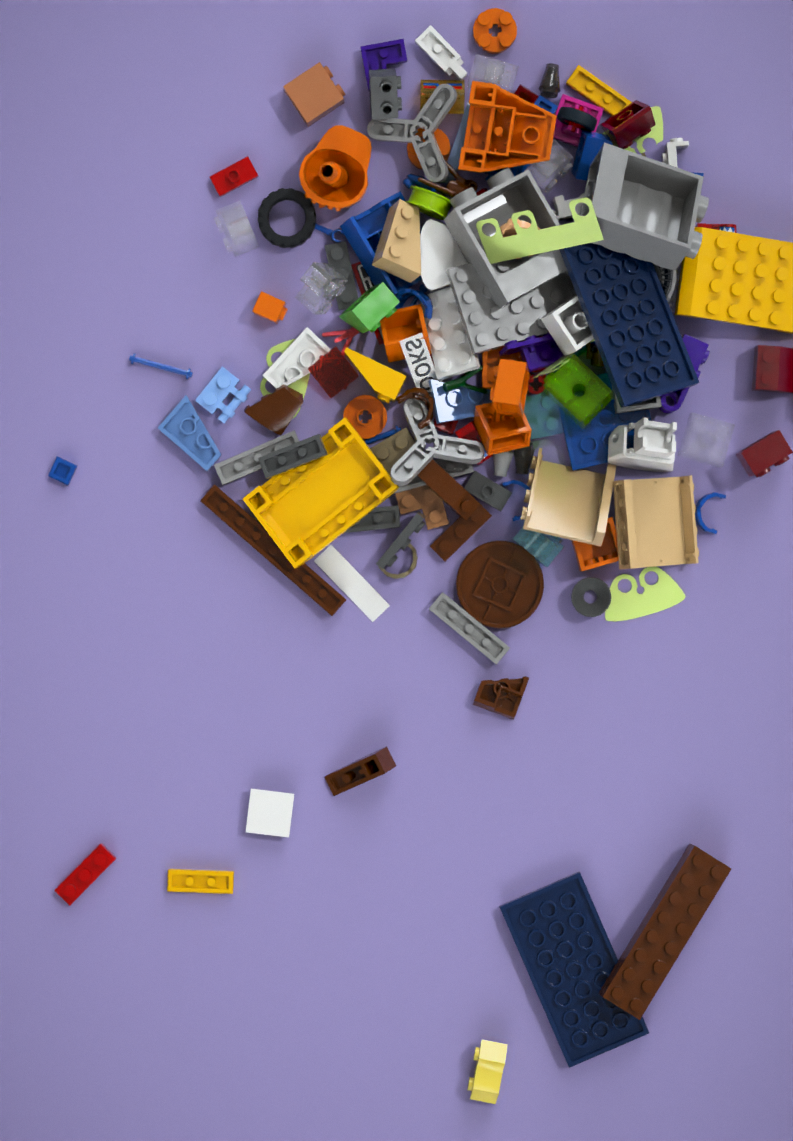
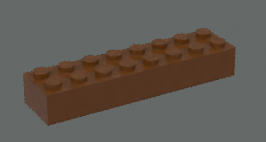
[598,844,731,1020]

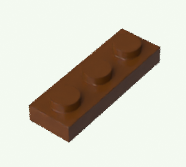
[430,505,492,561]

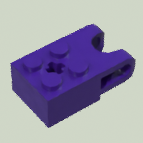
[658,334,710,414]

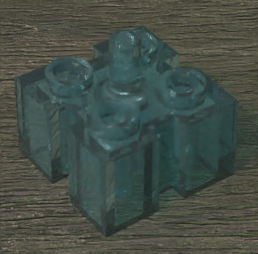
[512,524,564,567]

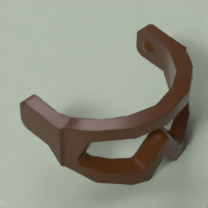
[396,387,433,430]

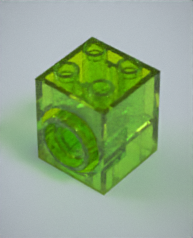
[543,354,614,429]

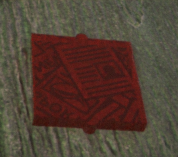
[307,346,359,398]

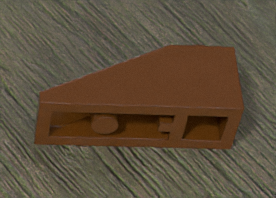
[417,459,481,520]
[324,746,396,796]

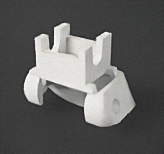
[420,219,468,292]
[608,417,677,472]

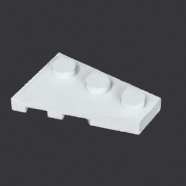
[262,327,339,389]

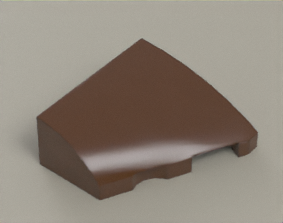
[244,385,303,436]
[473,676,529,720]

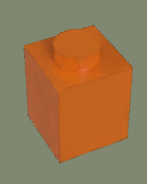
[252,291,288,324]

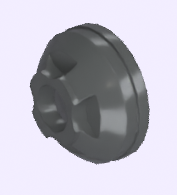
[571,577,611,617]

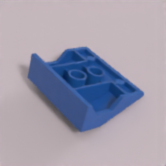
[340,191,422,296]

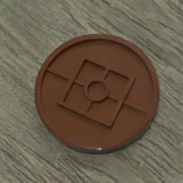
[456,541,544,628]

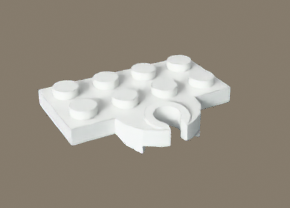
[421,286,481,381]

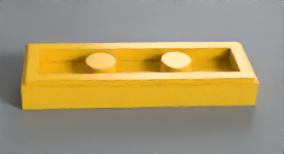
[566,65,632,117]
[167,869,234,894]

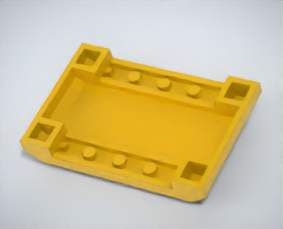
[674,227,793,334]
[243,417,399,569]

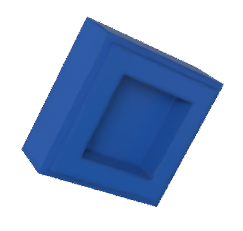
[48,456,77,485]

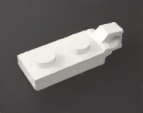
[415,25,468,81]

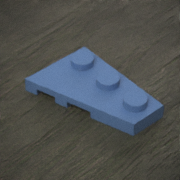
[428,379,492,424]
[158,395,222,472]

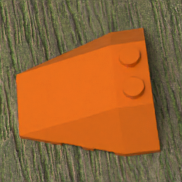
[458,81,557,173]

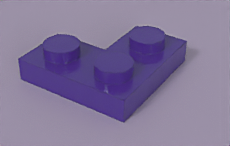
[360,39,407,91]

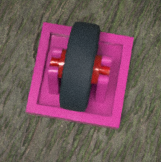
[553,94,604,147]

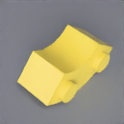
[467,1040,508,1104]

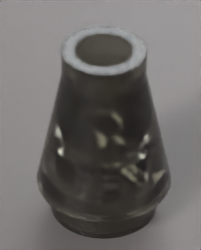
[539,63,560,98]
[514,443,535,474]

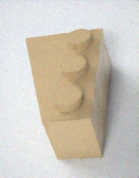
[372,199,421,283]

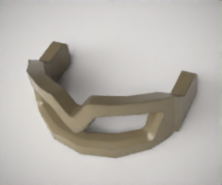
[379,543,418,579]

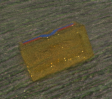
[420,80,465,114]

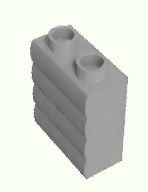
[580,142,709,270]
[444,168,567,309]

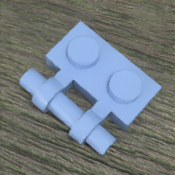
[195,366,251,424]

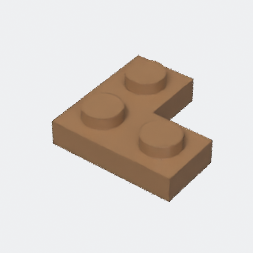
[395,485,449,530]

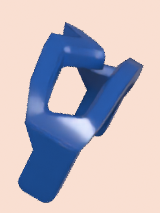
[395,289,433,319]
[502,480,530,521]
[695,492,726,534]

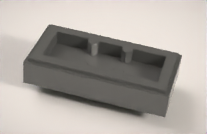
[464,471,512,512]

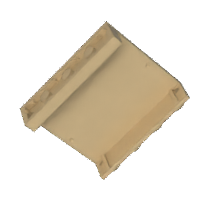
[520,448,617,547]
[613,475,699,569]

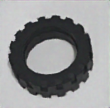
[258,188,316,248]

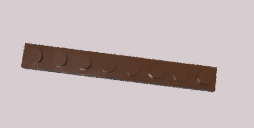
[200,484,347,616]

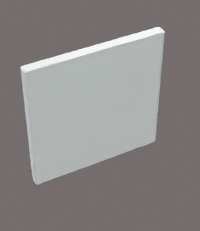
[246,788,294,837]

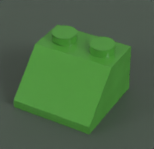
[339,282,400,334]

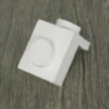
[662,138,689,168]

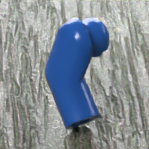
[403,173,436,192]

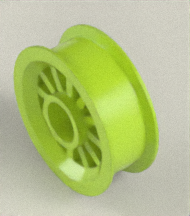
[405,186,452,220]

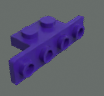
[499,332,568,372]

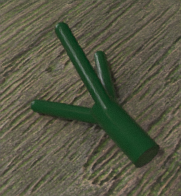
[443,366,487,394]

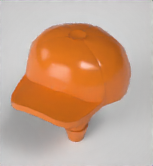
[299,125,372,211]

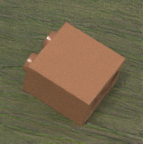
[283,62,346,127]

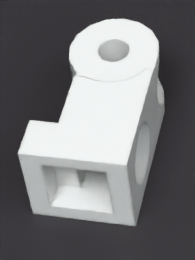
[553,193,584,221]

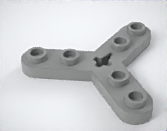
[367,84,457,184]
[390,399,484,486]

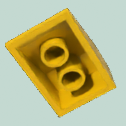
[344,347,406,404]

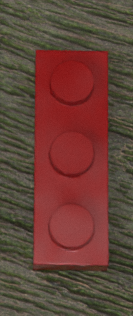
[54,843,116,906]

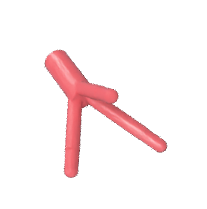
[322,327,360,364]

